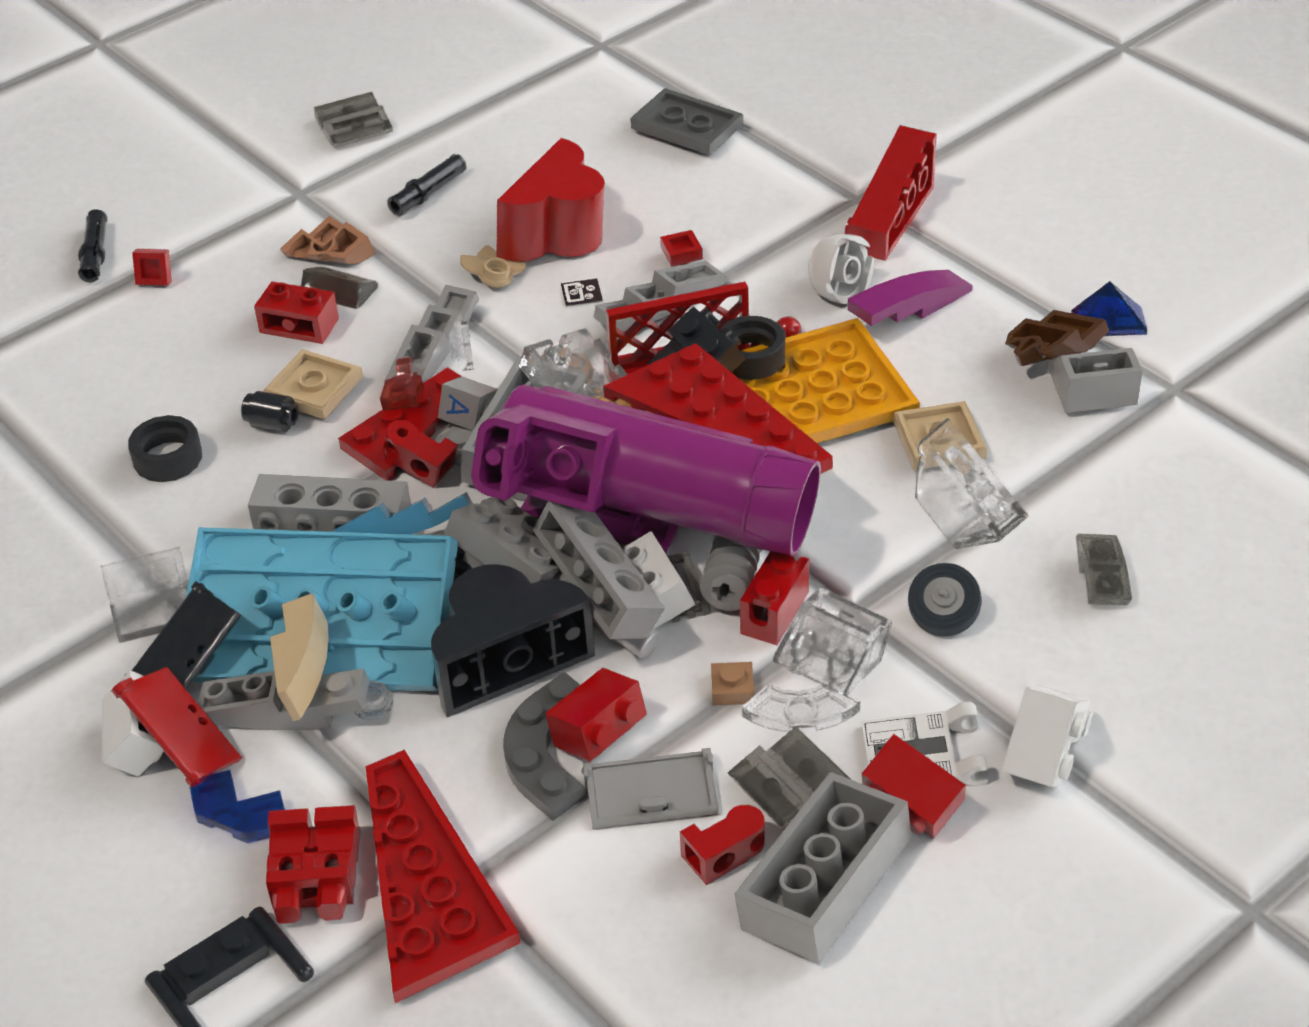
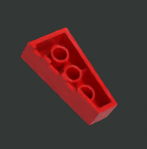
[845,125,937,261]

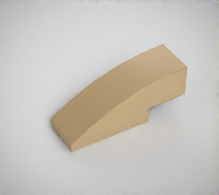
[270,593,329,721]

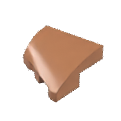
[280,216,376,264]

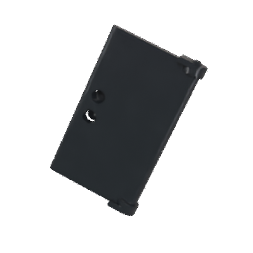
[124,581,242,690]

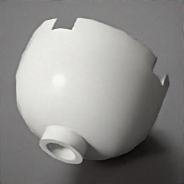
[808,234,874,304]

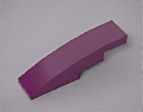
[847,269,973,326]

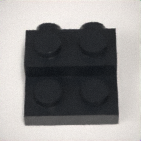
[647,306,746,373]

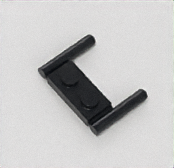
[145,906,314,1027]

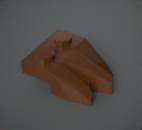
[1005,310,1109,366]

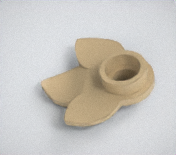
[460,245,527,288]

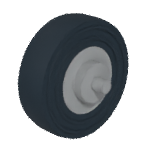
[908,563,982,636]

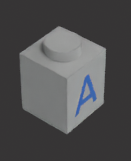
[438,377,498,431]

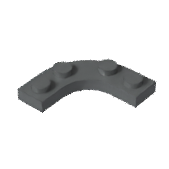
[503,672,585,821]

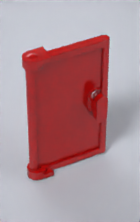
[111,667,243,788]

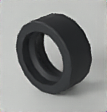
[720,316,785,380]
[128,415,202,482]

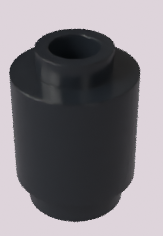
[241,391,299,432]

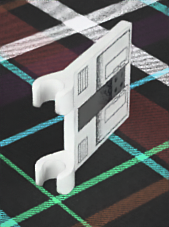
[861,702,988,786]

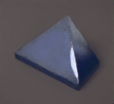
[1071,281,1148,336]

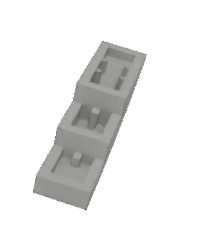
[593,261,727,331]
[384,285,479,391]

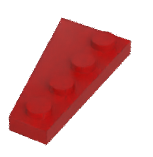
[338,367,462,481]

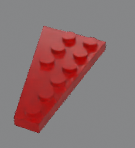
[603,343,833,474]
[365,749,521,1003]

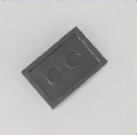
[630,88,743,155]

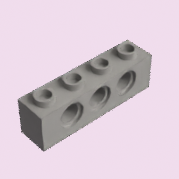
[248,474,411,532]
[533,501,665,639]

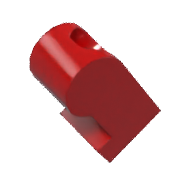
[383,420,458,488]
[679,805,765,885]

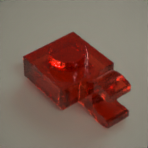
[379,356,424,411]

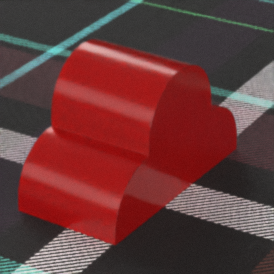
[496,138,605,261]

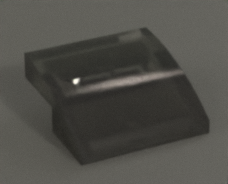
[314,92,393,148]
[727,726,851,831]

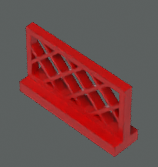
[606,281,751,381]

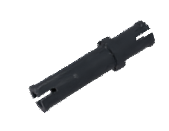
[387,154,467,216]
[78,209,108,283]

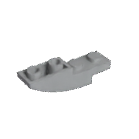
[198,668,370,730]

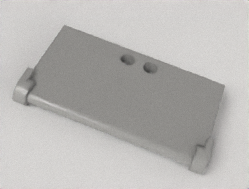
[581,748,718,829]

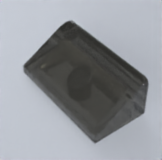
[301,266,378,309]

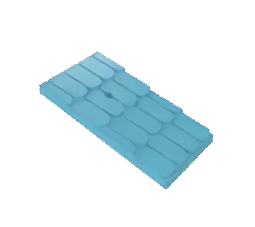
[186,527,458,691]

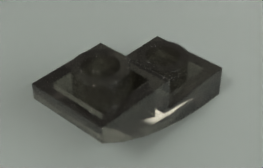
[1076,533,1132,605]

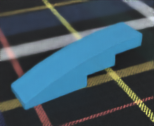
[331,492,473,534]

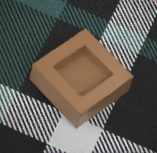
[711,662,754,705]

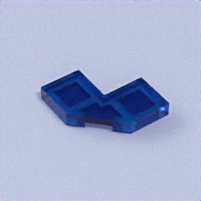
[189,770,285,844]

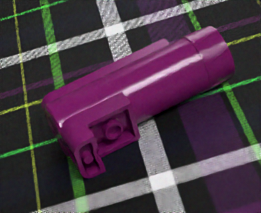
[471,384,821,557]

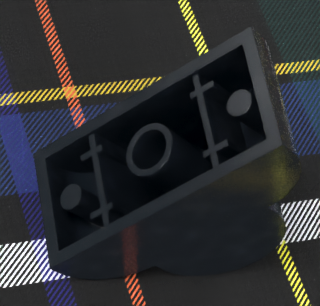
[431,564,595,718]

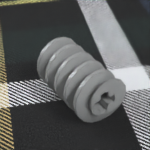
[700,536,762,611]

